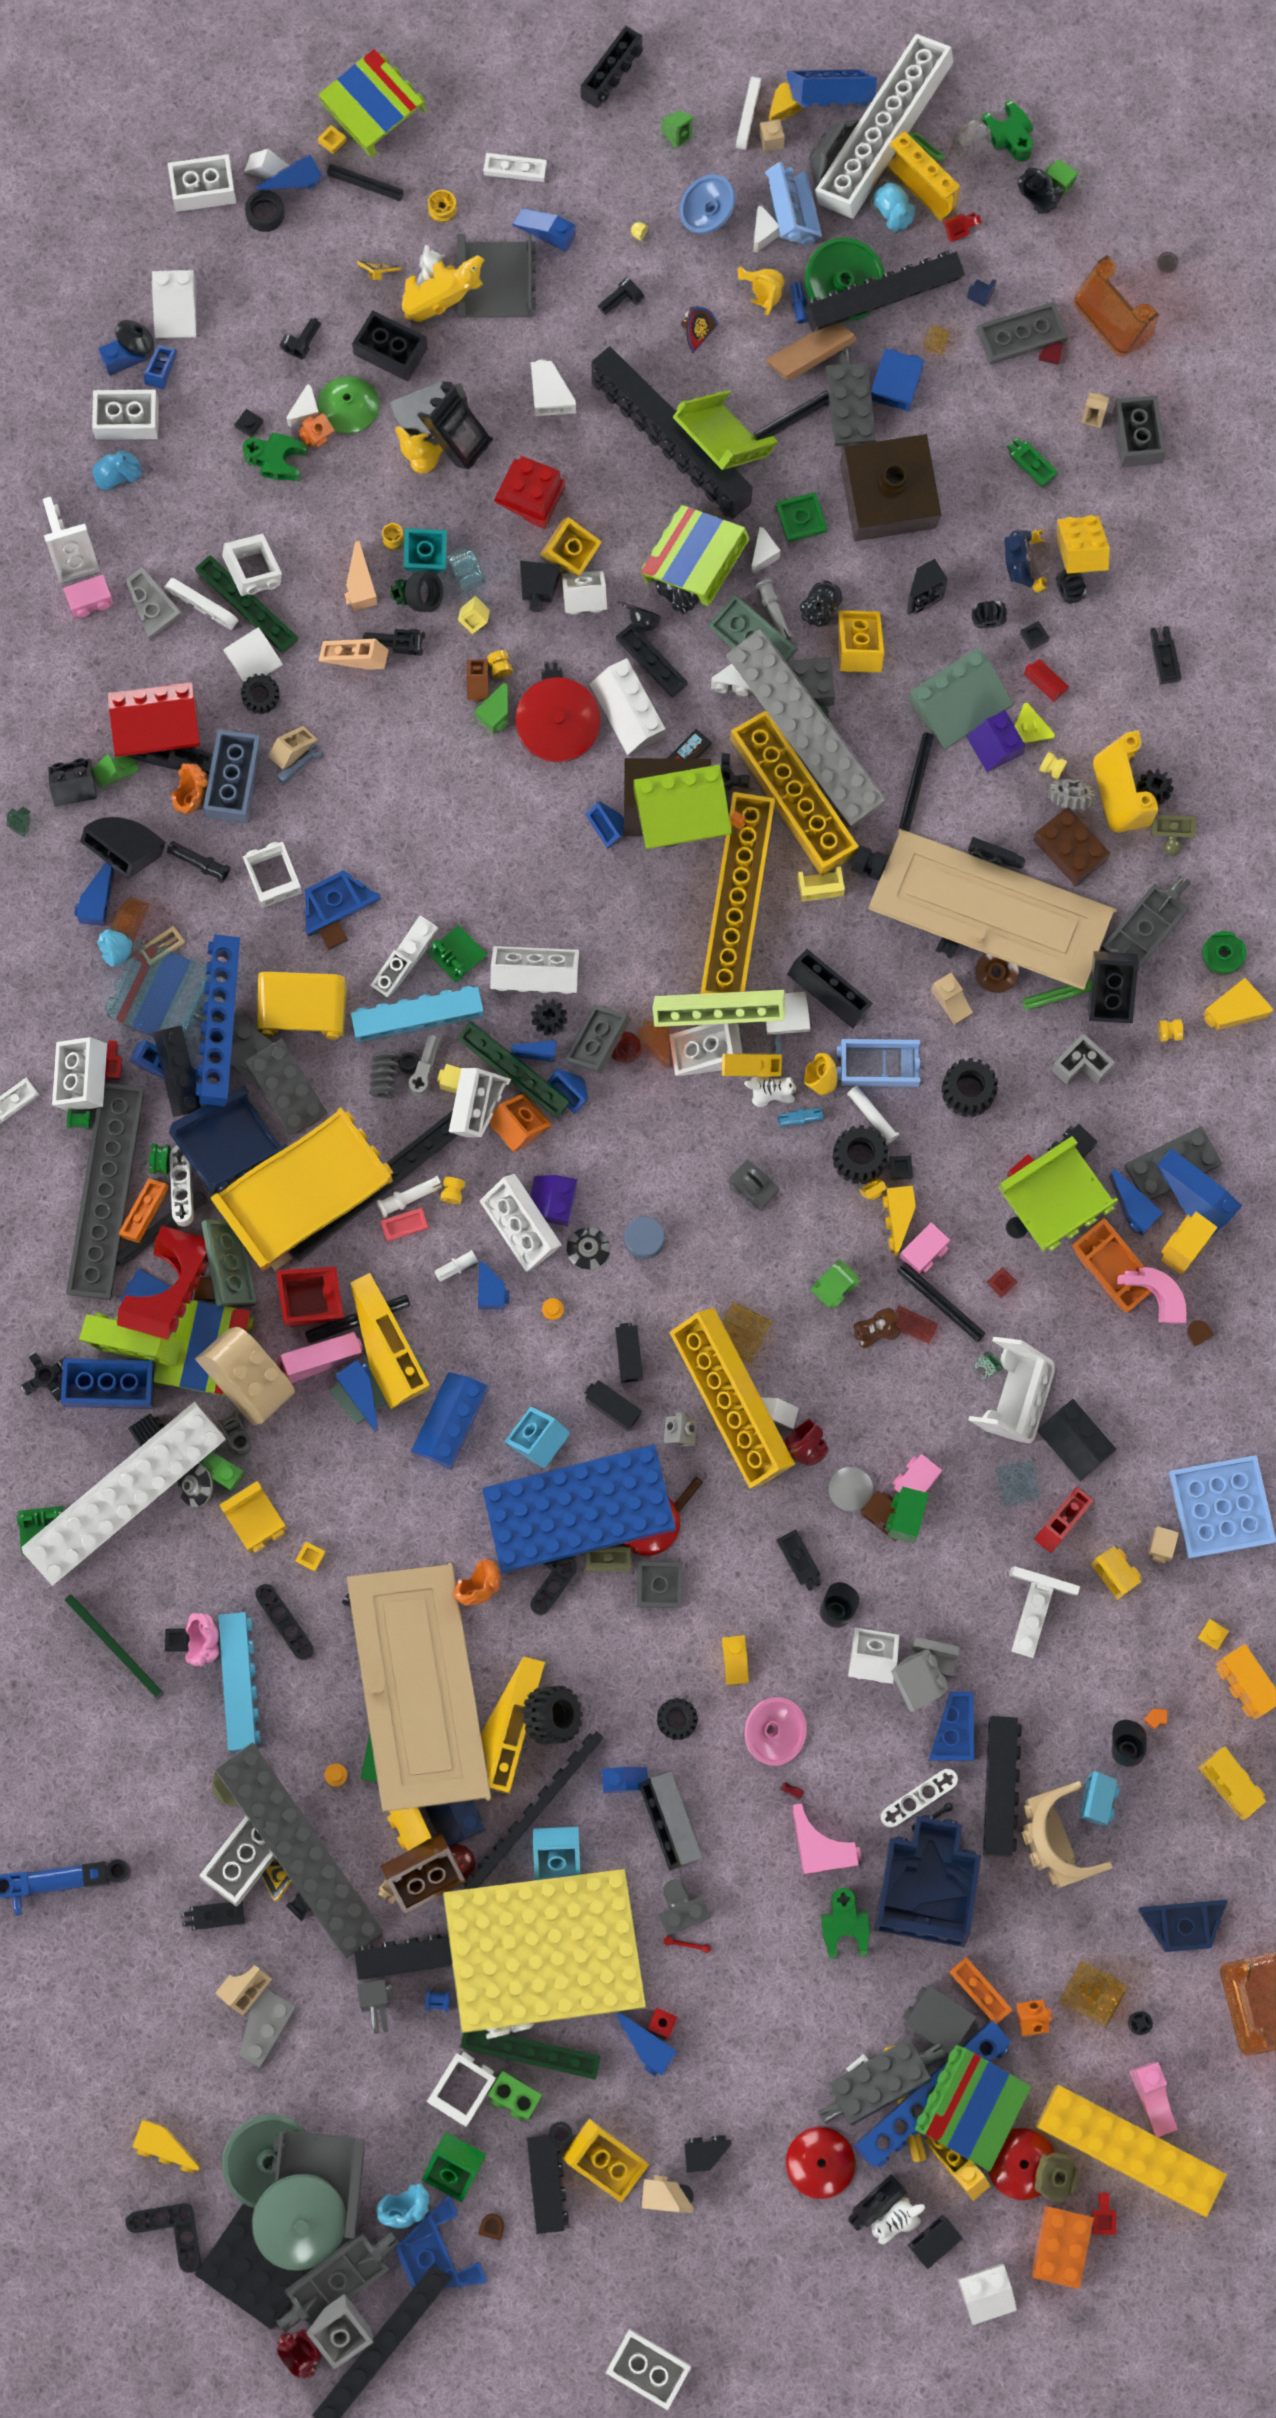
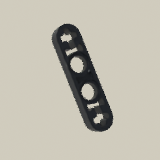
[256,1584,314,1660]

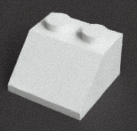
[562,571,607,615]
[848,1628,899,1684]
[957,2264,1017,2325]

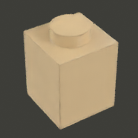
[759,119,784,152]
[1148,1526,1179,1563]

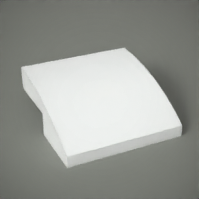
[223,627,283,682]
[766,992,811,1035]

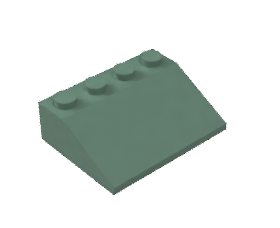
[908,647,1013,750]

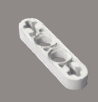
[736,76,761,150]
[165,578,238,630]
[170,1146,194,1227]
[880,1769,958,1828]

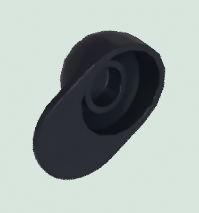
[617,601,662,631]
[819,1582,859,1628]
[1111,1720,1147,1767]

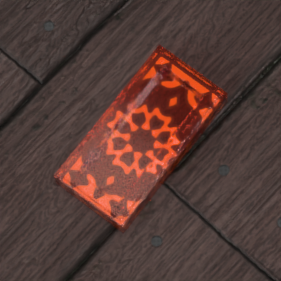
[895,1305,938,1344]

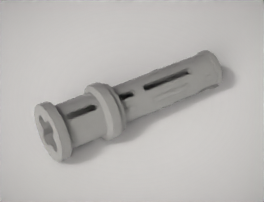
[755,579,793,640]

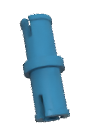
[778,1107,823,1128]

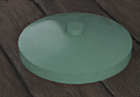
[222,2114,307,2208]
[252,2174,347,2270]

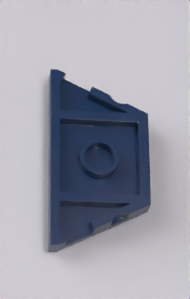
[1138,1900,1227,1952]

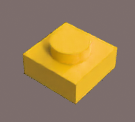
[318,125,347,155]
[859,1178,887,1200]
[295,1542,326,1572]
[1197,1619,1229,1651]

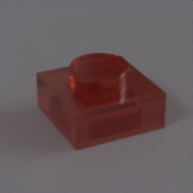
[986,1267,1018,1298]

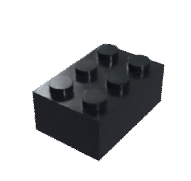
[352,310,428,382]
[1088,951,1139,1023]

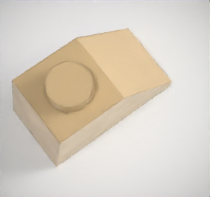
[642,2175,693,2213]

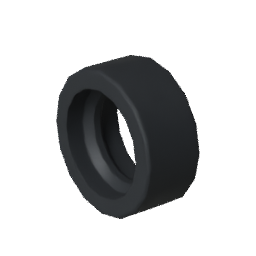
[245,190,284,232]
[405,571,444,612]

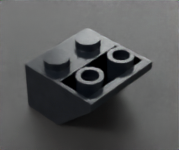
[907,559,948,615]
[48,758,97,807]

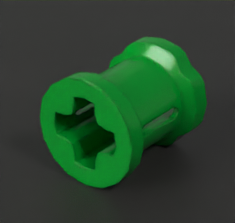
[67,1109,91,1130]

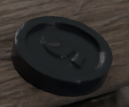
[1006,1217,1027,1239]

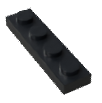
[616,623,688,698]

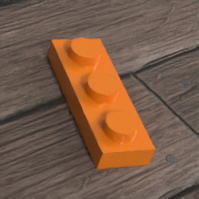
[118,1178,170,1243]
[949,1957,1012,2024]

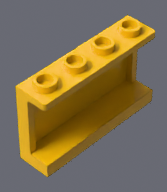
[886,131,960,222]

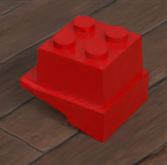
[494,456,565,529]
[276,1266,344,1328]

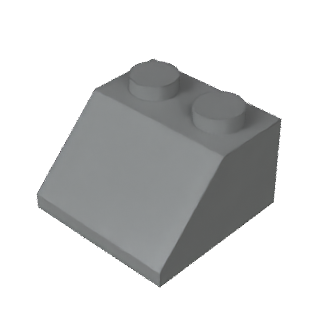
[891,1648,948,1712]
[307,2294,373,2369]

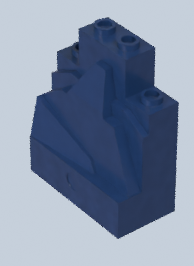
[874,1815,981,1948]

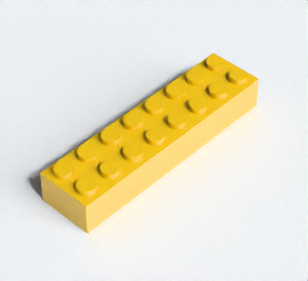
[730,710,859,876]
[669,1308,795,1489]
[1036,2085,1227,2217]

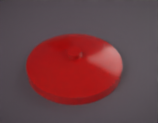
[515,677,600,762]

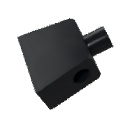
[520,561,560,612]

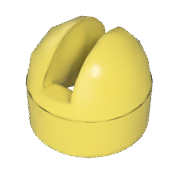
[631,222,648,241]

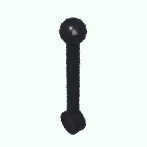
[912,1803,953,1831]

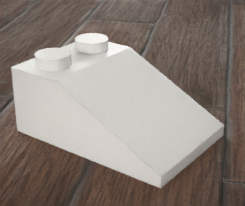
[152,270,196,339]
[669,1023,743,1076]

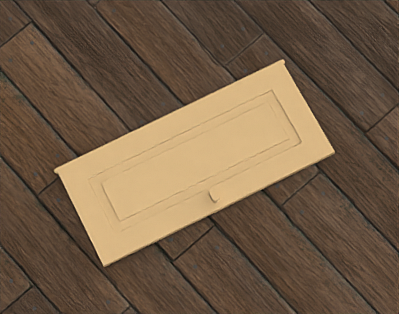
[868,829,1116,990]
[346,1562,491,1812]

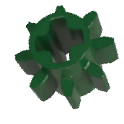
[390,579,408,606]

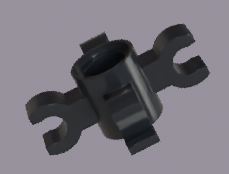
[721,753,750,801]
[20,1351,66,1402]

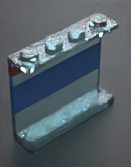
[105,935,209,1037]

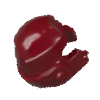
[784,1418,829,1466]
[277,2329,323,2379]

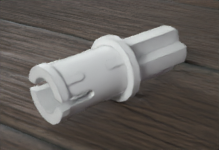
[434,1250,478,1282]

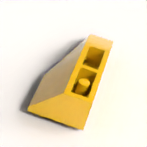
[350,1273,430,1410]
[481,1656,545,1795]

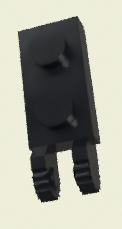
[1150,626,1182,684]

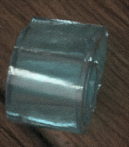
[446,547,486,594]

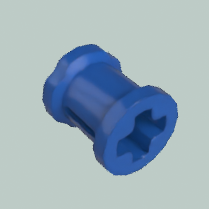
[425,1989,450,2012]

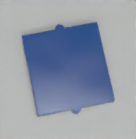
[120,1269,171,1301]

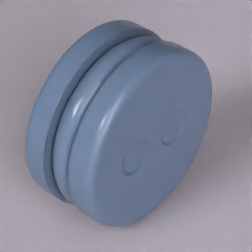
[624,1216,665,1259]

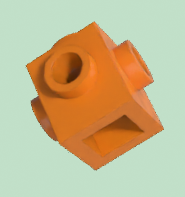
[298,413,335,448]
[1016,1999,1052,2037]

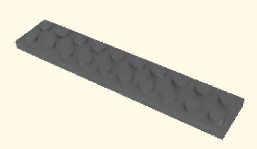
[66,1083,145,1300]
[214,1742,383,1959]

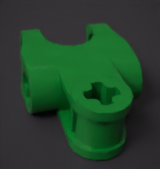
[981,100,1033,162]
[242,433,308,481]
[821,1888,870,1959]

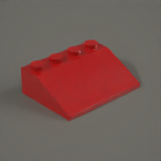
[108,682,200,757]

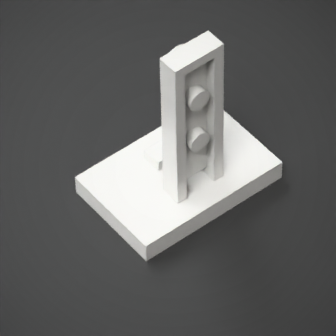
[43,497,100,583]
[1009,1566,1080,1658]

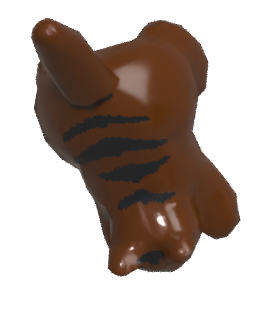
[853,1308,901,1348]

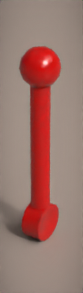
[664,1936,711,1953]

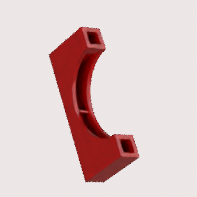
[117,1226,209,1340]

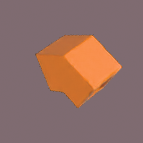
[1143,1709,1167,1730]

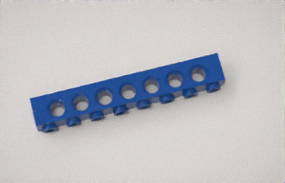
[196,934,240,1106]
[853,2021,1012,2168]

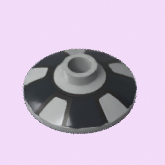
[566,1227,610,1270]
[177,1463,213,1507]

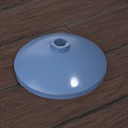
[679,174,735,234]

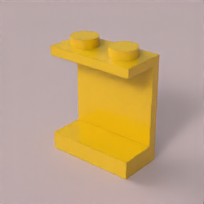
[219,1481,287,1553]

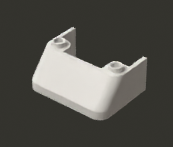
[969,1337,1055,1443]

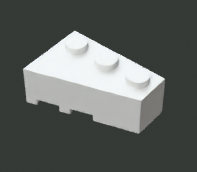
[449,1068,511,1137]

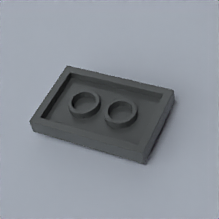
[565,1005,631,1074]

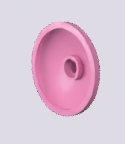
[745,1697,807,1766]

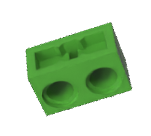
[488,2071,542,2121]

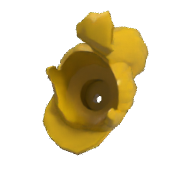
[737,266,785,315]
[394,426,443,473]

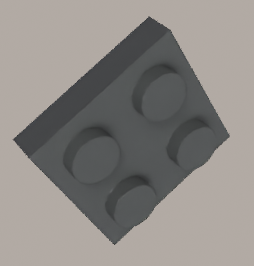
[637,1561,683,1608]

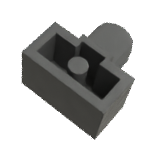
[729,1159,779,1211]
[659,1879,710,1936]
[357,1980,394,2034]

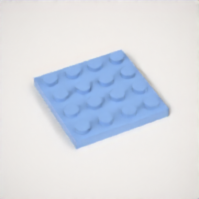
[1168,1455,1276,1559]

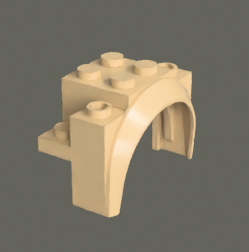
[1021,1781,1113,1888]

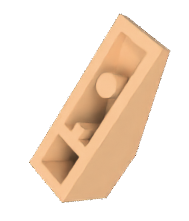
[344,541,378,611]
[319,639,389,670]

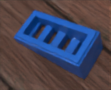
[143,345,177,389]
[511,1040,557,1062]

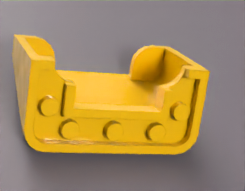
[1093,730,1158,832]
[257,972,347,1040]

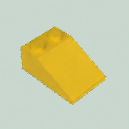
[838,610,884,673]
[562,2118,650,2203]

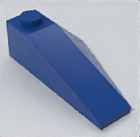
[1157,1148,1243,1235]

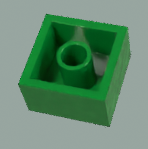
[885,1486,929,1544]

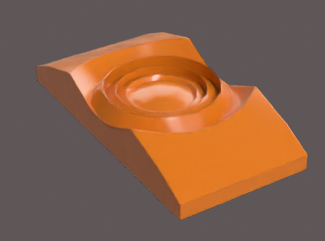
[1070,1217,1151,1313]

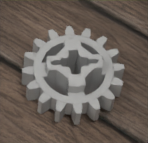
[1048,779,1095,810]

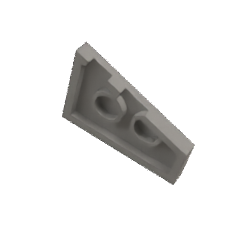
[126,567,182,640]
[240,1988,296,2068]

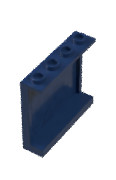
[169,1085,288,1195]

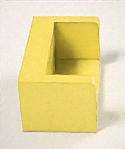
[797,866,845,902]

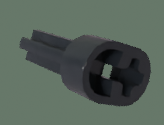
[597,277,645,315]
[280,318,321,360]

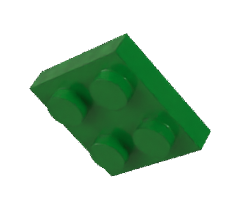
[775,492,827,543]

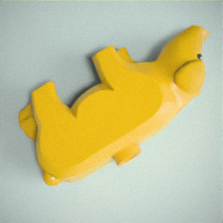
[402,255,485,322]

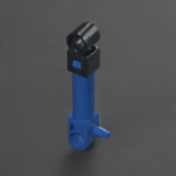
[0,1859,131,1916]

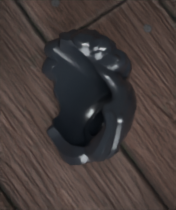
[1018,168,1063,214]
[656,580,699,614]
[799,580,842,627]

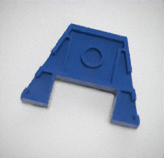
[395,2196,488,2288]

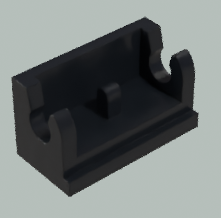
[907,2214,963,2270]

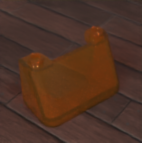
[1073,255,1159,356]
[1220,1952,1276,2056]

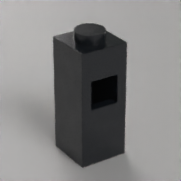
[615,1323,643,1383]
[584,1380,642,1432]

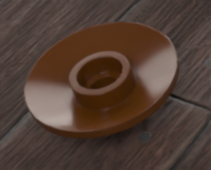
[975,953,1019,993]

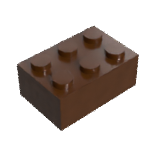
[1033,807,1110,887]

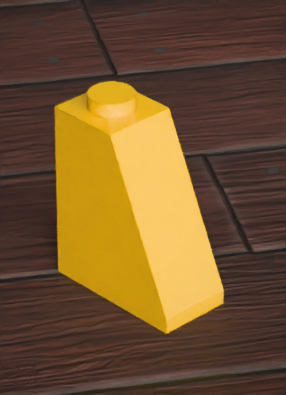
[1203,978,1274,1030]

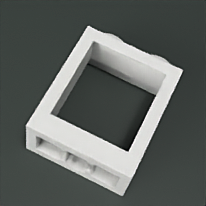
[222,534,282,596]
[243,841,302,908]
[427,2052,496,2127]

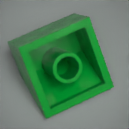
[421,2132,487,2202]

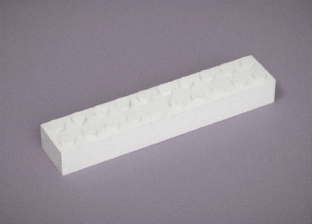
[815,34,954,219]
[22,1401,226,1586]

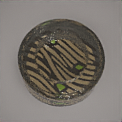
[1157,252,1178,273]

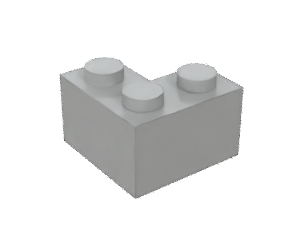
[1051,1033,1115,1085]

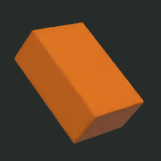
[730,811,746,830]

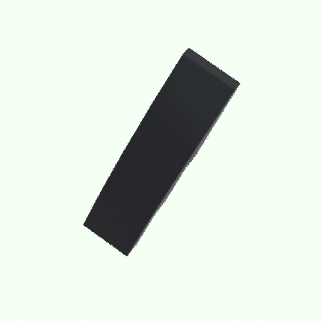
[127,747,213,774]

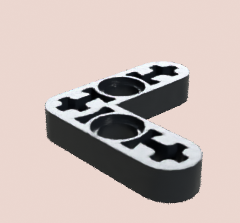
[531,1557,577,1615]
[126,2203,201,2273]

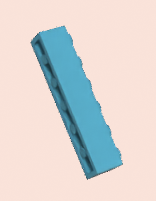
[351,986,484,1043]
[218,1612,261,1753]

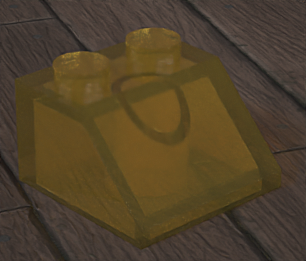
[1059,1961,1128,2028]

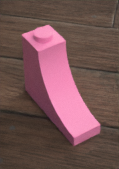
[792,1804,862,1875]
[1129,2062,1178,2137]

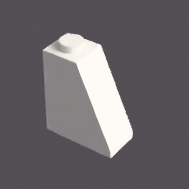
[531,360,576,416]

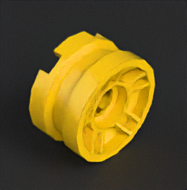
[428,190,457,223]

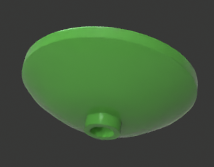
[317,376,379,434]

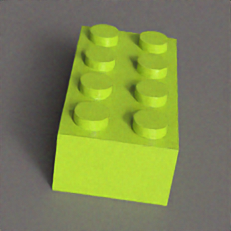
[79,1313,183,1367]

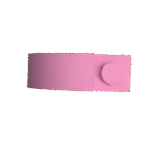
[1117,1267,1186,1324]

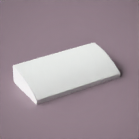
[480,1174,562,1272]

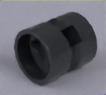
[851,845,889,881]

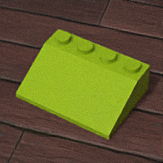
[634,765,732,850]

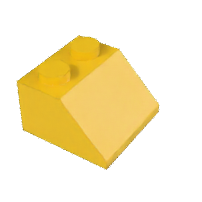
[540,517,602,576]
[1090,1546,1142,1600]
[387,1808,432,1851]

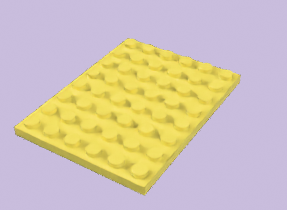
[443,1869,646,2033]

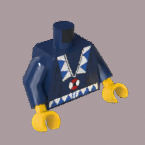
[1004,529,1047,593]

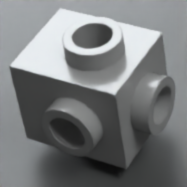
[664,1413,697,1447]

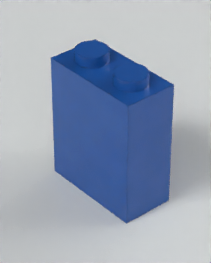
[871,349,924,412]

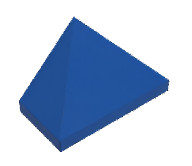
[585,801,624,848]
[547,1069,588,1114]

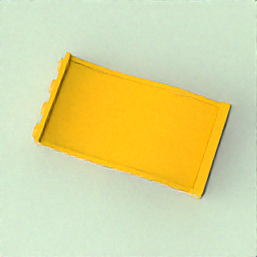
[211,1107,393,1272]

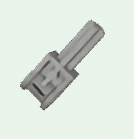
[409,1035,441,1097]

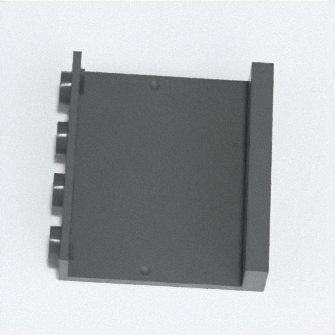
[457,233,536,318]
[270,2130,366,2238]

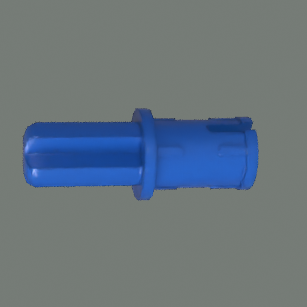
[790,282,808,324]

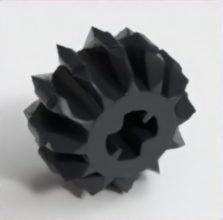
[1056,569,1087,604]
[971,600,1007,629]
[1137,768,1174,805]
[531,999,567,1036]

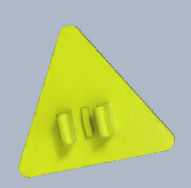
[1015,703,1055,743]

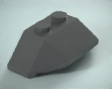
[809,120,859,188]

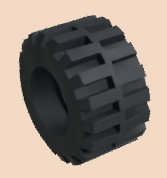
[941,1058,998,1117]
[832,1125,889,1184]
[522,1686,583,1744]

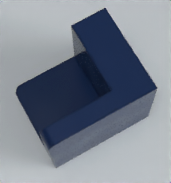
[967,279,996,307]

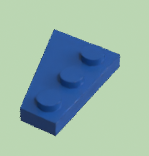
[928,1692,974,1761]

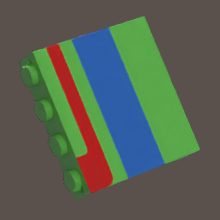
[915,2045,1031,2171]

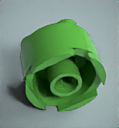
[809,1258,860,1309]

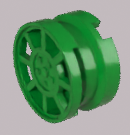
[148,1143,171,1175]

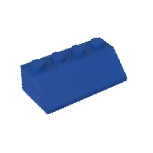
[786,69,877,107]
[61,1358,155,1409]
[411,1372,488,1469]

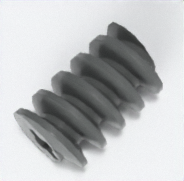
[369,1051,400,1099]

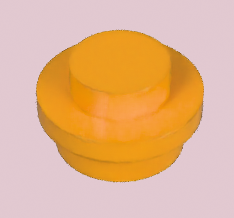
[542,1298,564,1320]
[324,1763,347,1787]

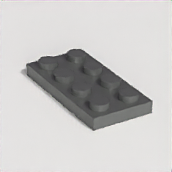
[976,302,1068,365]
[244,1038,327,1135]
[1124,1126,1222,1200]

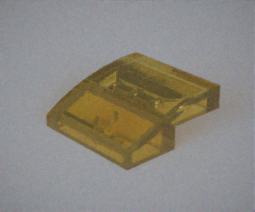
[722,1302,772,1363]

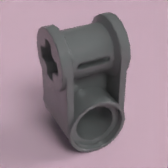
[216,1411,252,1455]

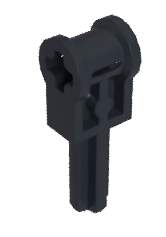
[363,629,426,656]

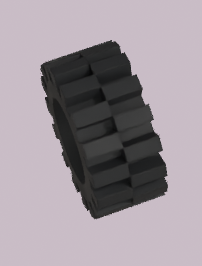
[241,673,279,714]
[657,1698,698,1740]

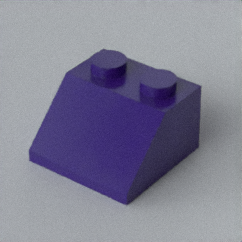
[967,710,1026,772]
[530,1175,577,1227]

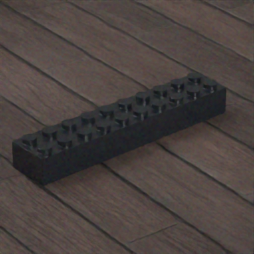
[591,346,753,519]

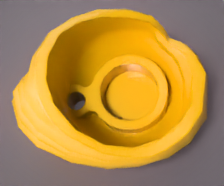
[804,1053,838,1096]

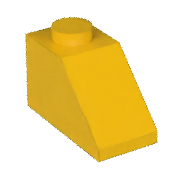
[769,82,805,121]
[722,1635,749,1685]

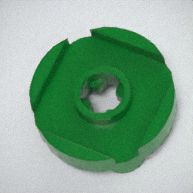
[1202,931,1246,975]

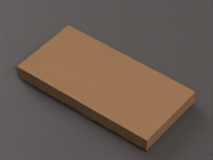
[766,323,857,382]

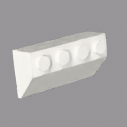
[589,658,666,756]
[490,946,579,994]

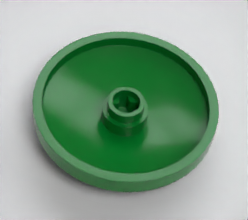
[804,238,885,322]

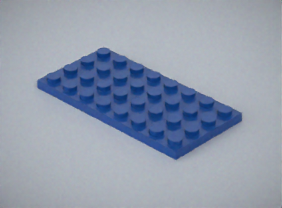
[482,1444,676,1574]

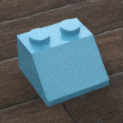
[504,1406,571,1469]
[1079,1771,1120,1826]
[533,1827,580,1881]

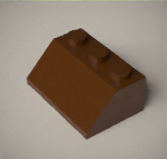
[380,1834,466,1914]

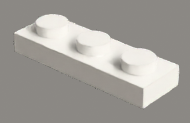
[483,153,547,182]

